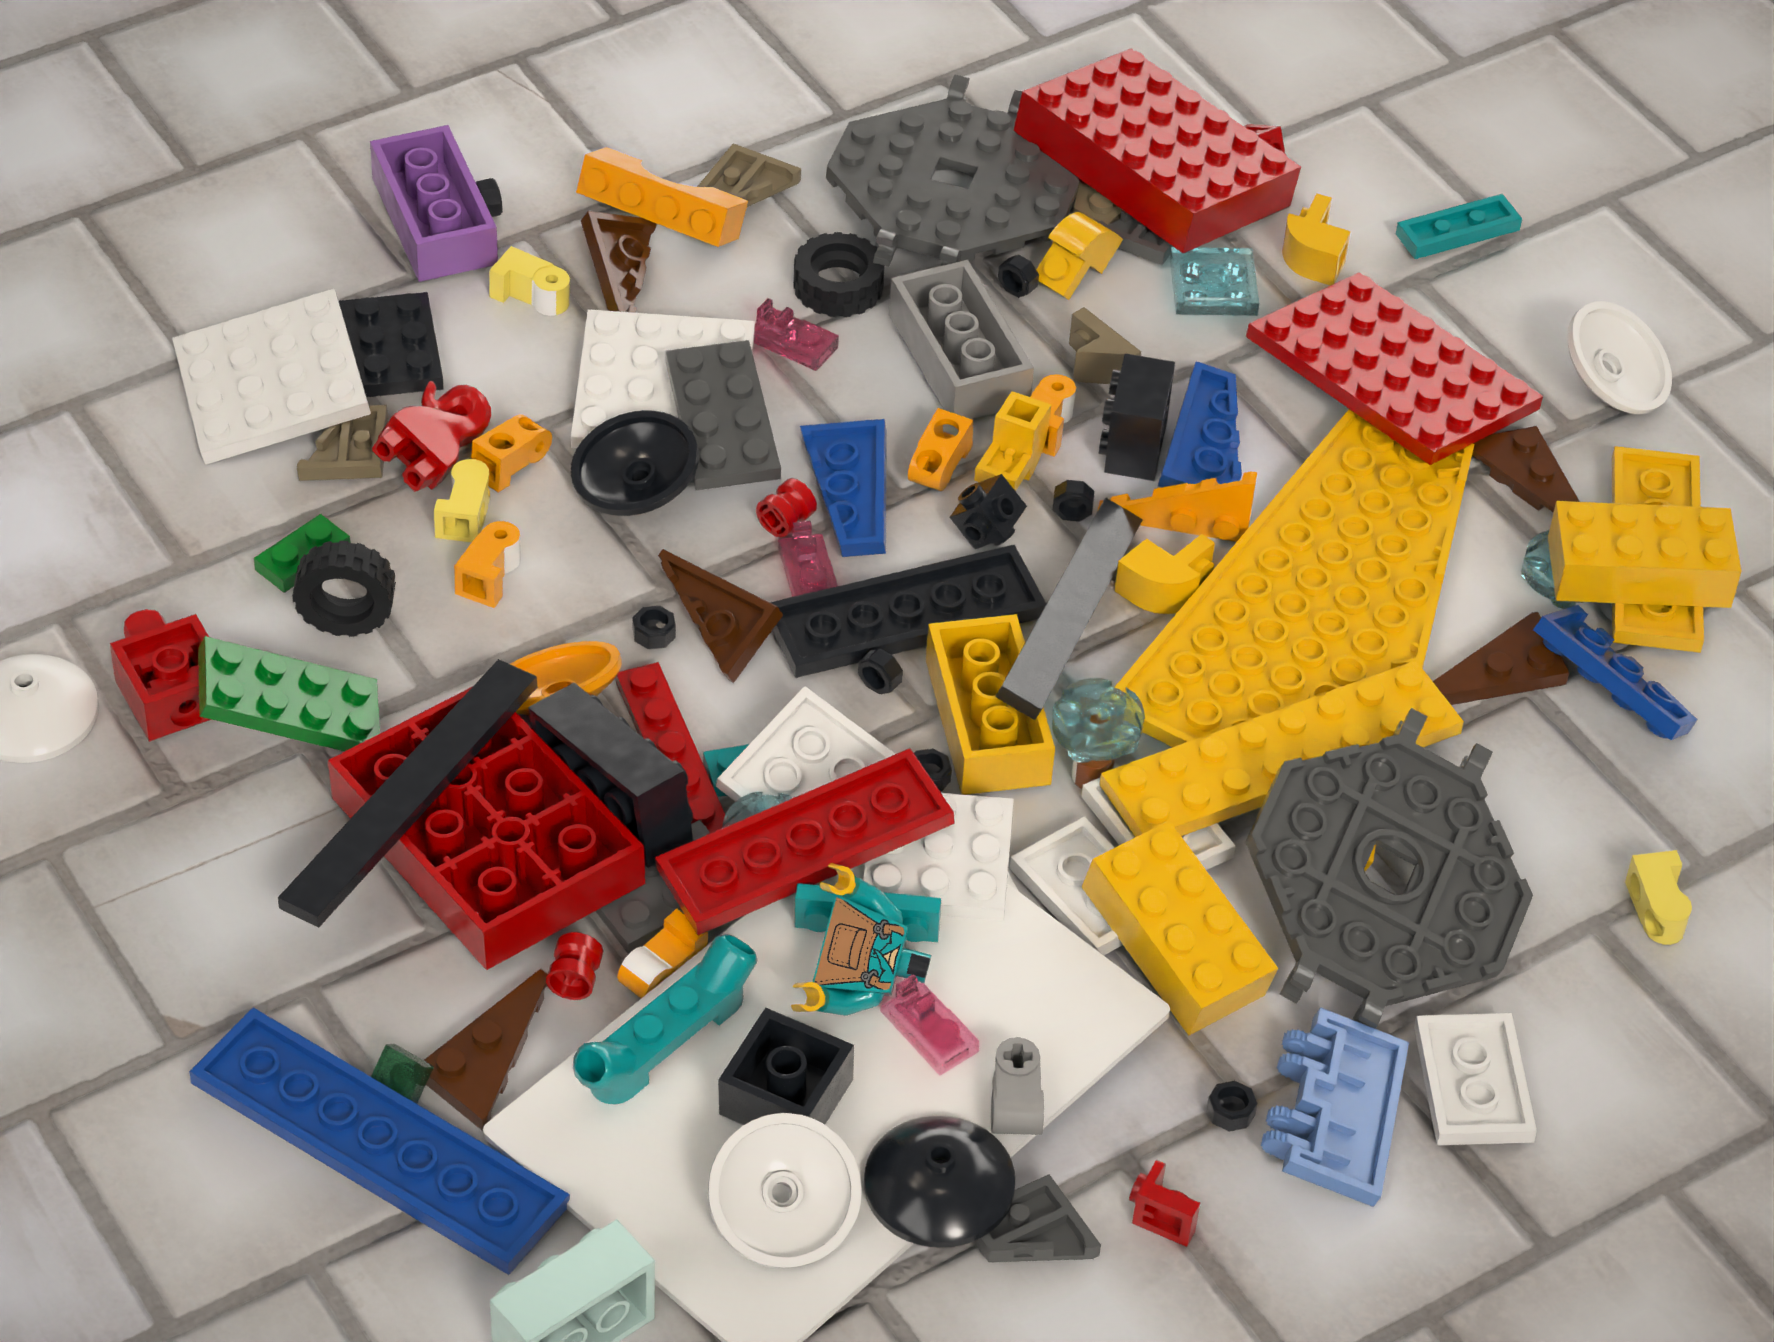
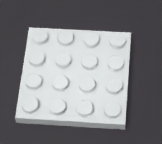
[172,289,371,465]
[571,309,755,448]

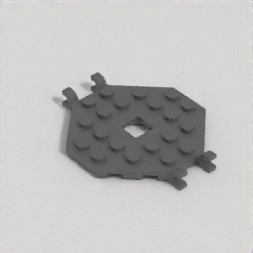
[826,75,1080,267]
[1245,708,1533,1029]

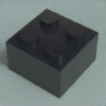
[1098,353,1175,481]
[718,1007,854,1125]

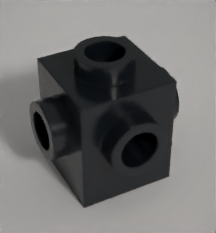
[949,474,1027,549]

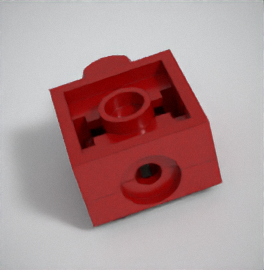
[110,609,212,742]

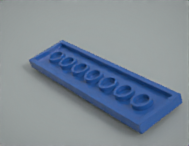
[189,1007,570,1275]

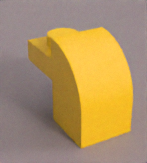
[1282,193,1351,285]
[1036,212,1123,300]
[974,391,1051,491]
[1115,534,1215,614]

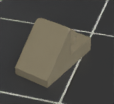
[1069,307,1141,384]

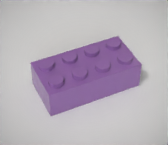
[370,125,498,282]

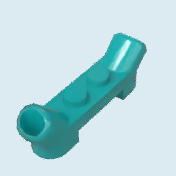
[573,934,758,1105]

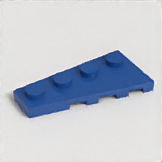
[1158,361,1242,487]
[800,419,887,557]

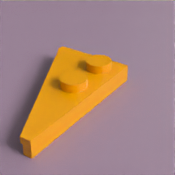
[1097,471,1258,542]

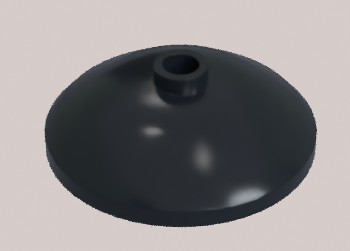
[571,410,699,516]
[864,1116,1015,1248]

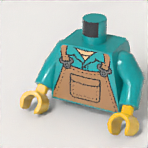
[791,863,932,1016]

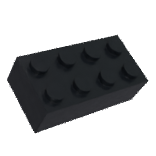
[528,683,693,868]

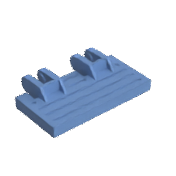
[1261,1007,1409,1207]

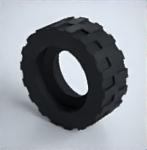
[793,232,885,317]
[292,541,396,637]

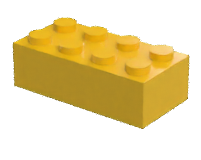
[1548,501,1742,608]
[926,614,1055,795]
[1081,820,1278,1036]

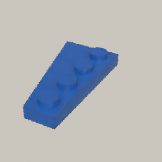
[1533,605,1698,740]

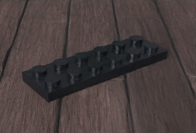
[770,544,1046,678]

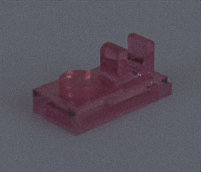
[754,298,839,371]
[778,521,838,597]
[880,975,979,1076]

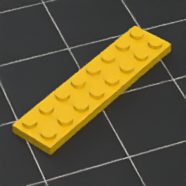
[1099,660,1464,837]

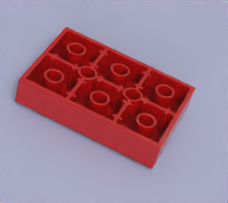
[1013,48,1301,253]
[328,686,646,970]

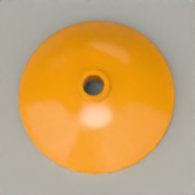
[510,641,622,716]

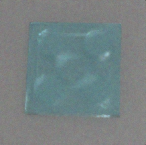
[1170,247,1260,316]

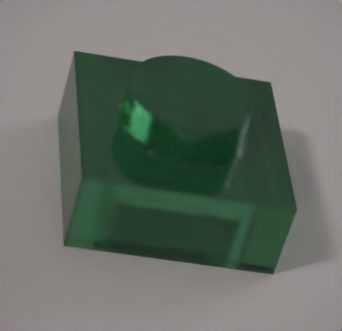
[371,1044,434,1104]

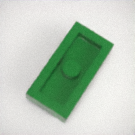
[254,514,351,593]

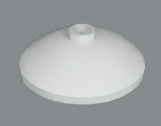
[1568,301,1672,414]
[0,654,99,763]
[708,1113,862,1268]

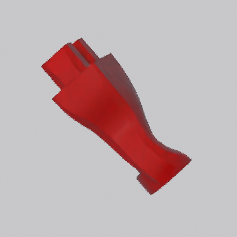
[372,381,491,492]

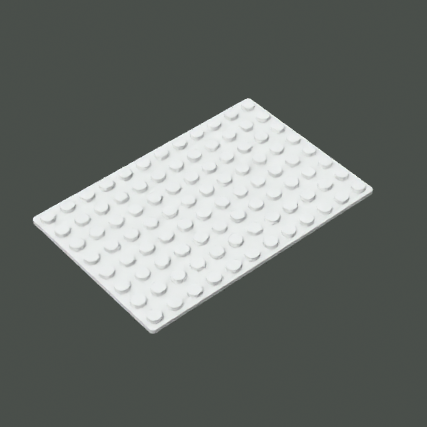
[483,863,1170,1342]

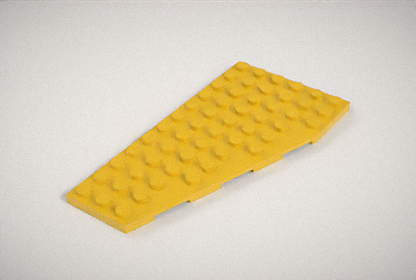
[1103,409,1474,747]

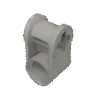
[991,1037,1044,1135]

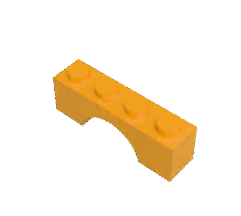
[576,147,748,247]

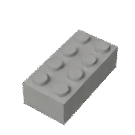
[889,260,1034,419]

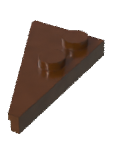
[581,211,657,313]
[1472,426,1580,512]
[658,549,783,683]
[1433,612,1569,705]
[416,969,547,1131]

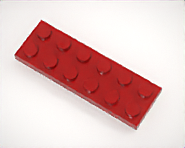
[655,748,955,935]

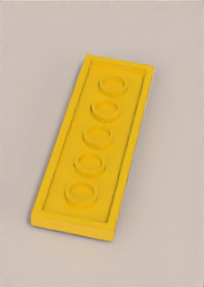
[1612,446,1704,653]

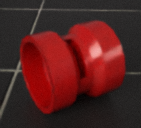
[756,478,817,538]
[546,932,604,1000]

